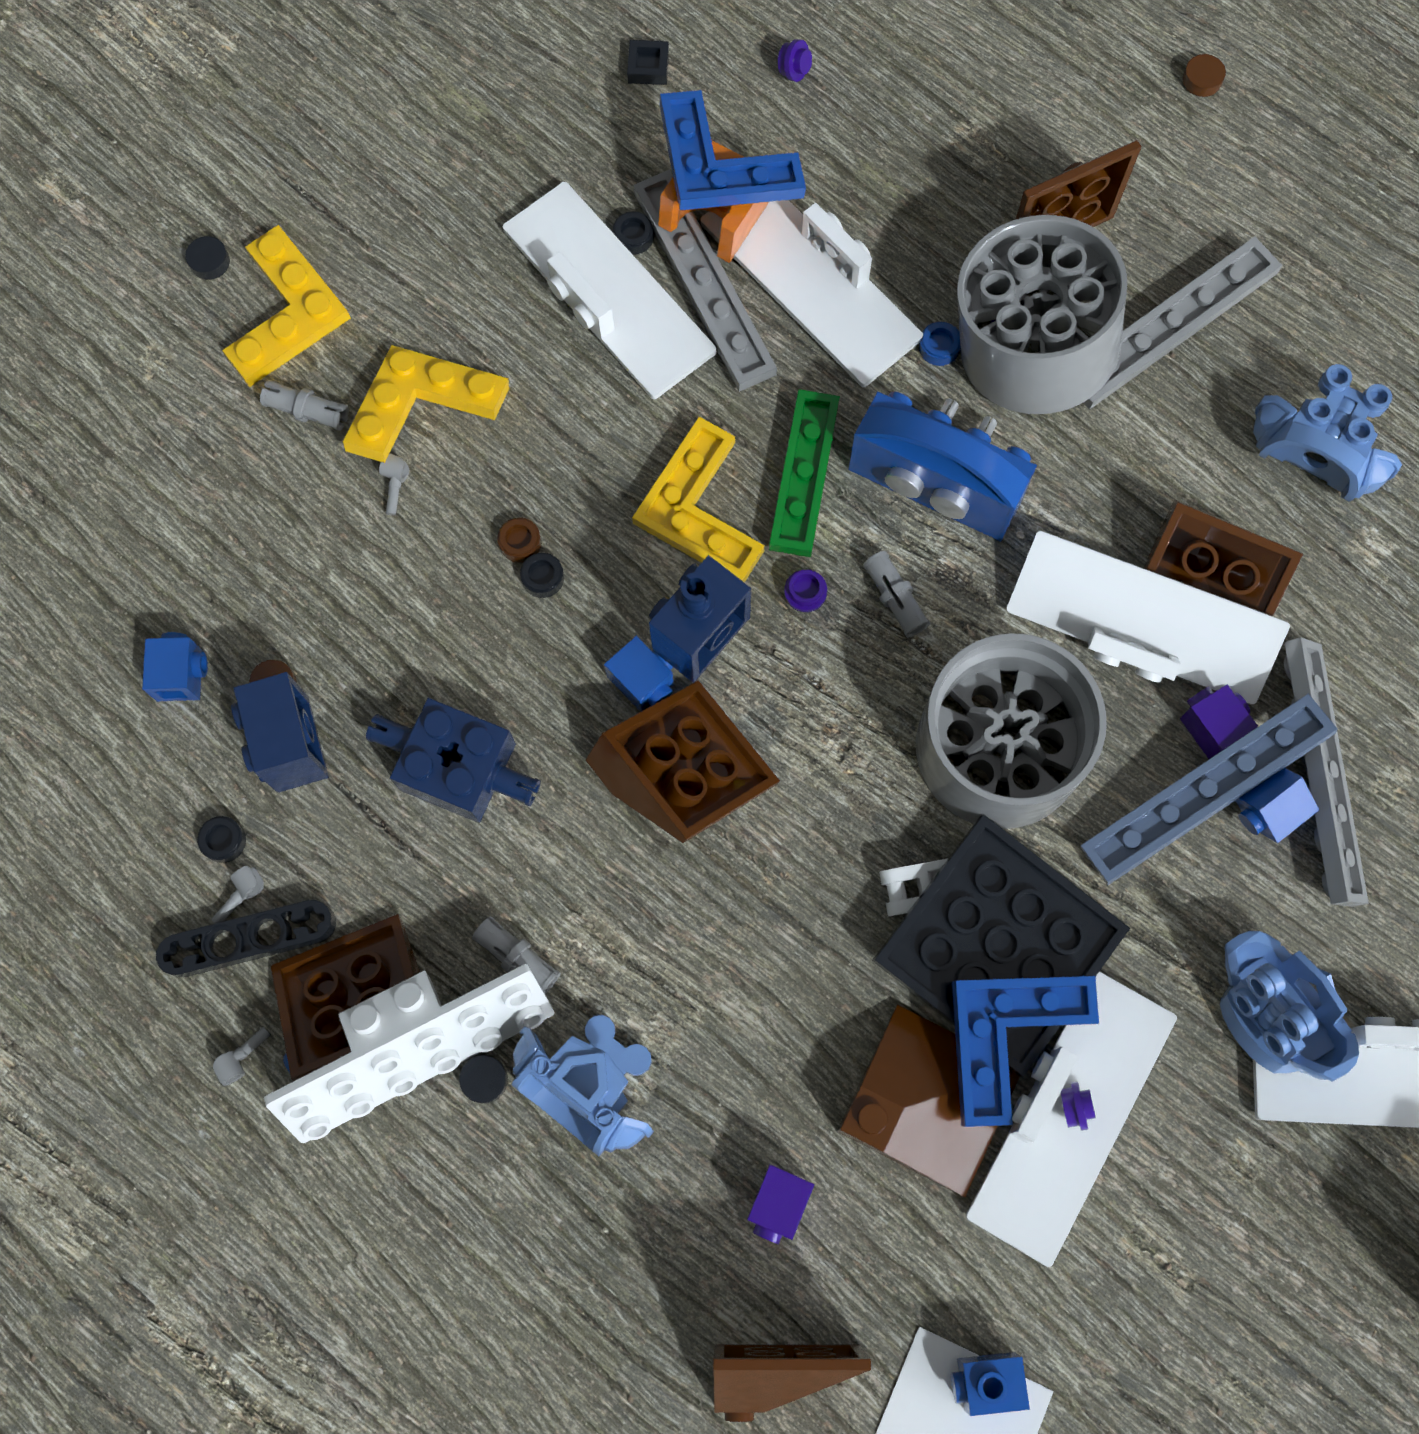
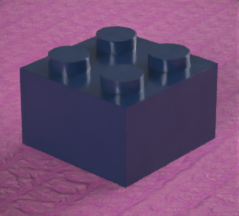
[231,672,329,793]

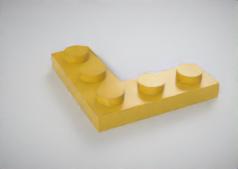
[222,225,351,387]
[343,345,509,463]
[632,417,765,582]

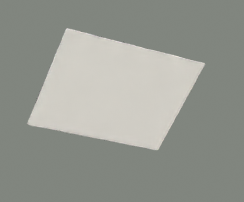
[876,1327,1054,1434]

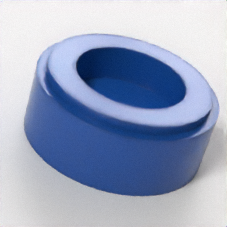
[919,322,960,366]

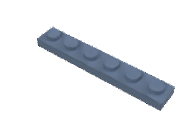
[1081,693,1338,886]

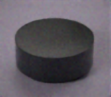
[613,211,654,255]
[185,236,230,280]
[520,553,564,598]
[197,816,246,863]
[459,1055,508,1104]

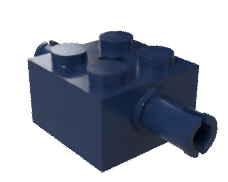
[649,555,751,683]
[366,698,541,823]

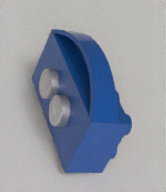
[849,392,1037,542]

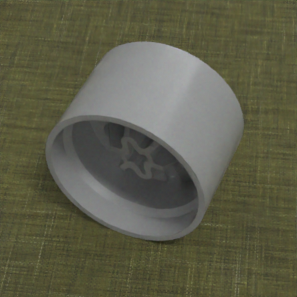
[957,215,1127,414]
[916,633,1107,829]

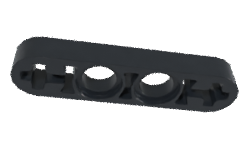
[156,900,336,978]

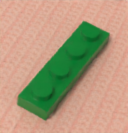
[769,389,840,557]

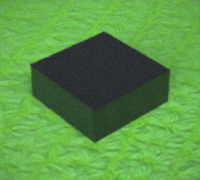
[627,40,669,85]

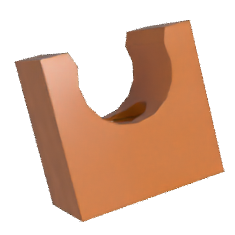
[658,140,769,263]

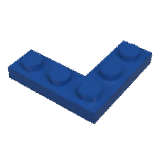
[659,90,806,210]
[952,976,1099,1127]

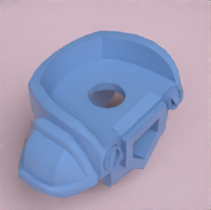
[1253,364,1402,502]
[1220,931,1359,1082]
[511,1015,654,1157]

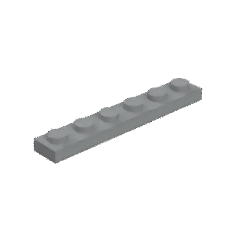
[633,169,777,392]
[1083,236,1283,410]
[1284,637,1369,907]

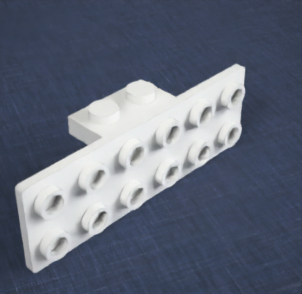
[503,182,716,399]
[701,200,923,387]
[1007,530,1290,704]
[264,964,555,1143]
[966,972,1177,1267]
[1253,1017,1419,1128]

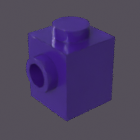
[1180,684,1258,759]
[747,1165,815,1245]

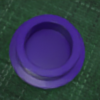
[778,39,812,82]
[784,570,828,612]
[1060,1081,1096,1131]

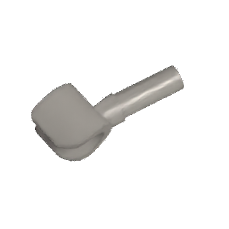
[379,453,410,515]
[211,866,264,924]
[213,1027,270,1086]

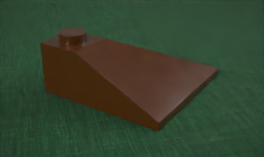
[1015,140,1142,227]
[1144,499,1303,616]
[585,680,780,843]
[271,914,420,1081]
[837,1005,1020,1198]
[713,1344,871,1422]

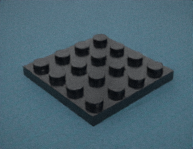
[872,815,1130,1077]

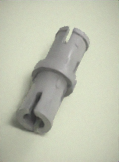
[260,380,349,431]
[863,551,930,638]
[472,916,561,994]

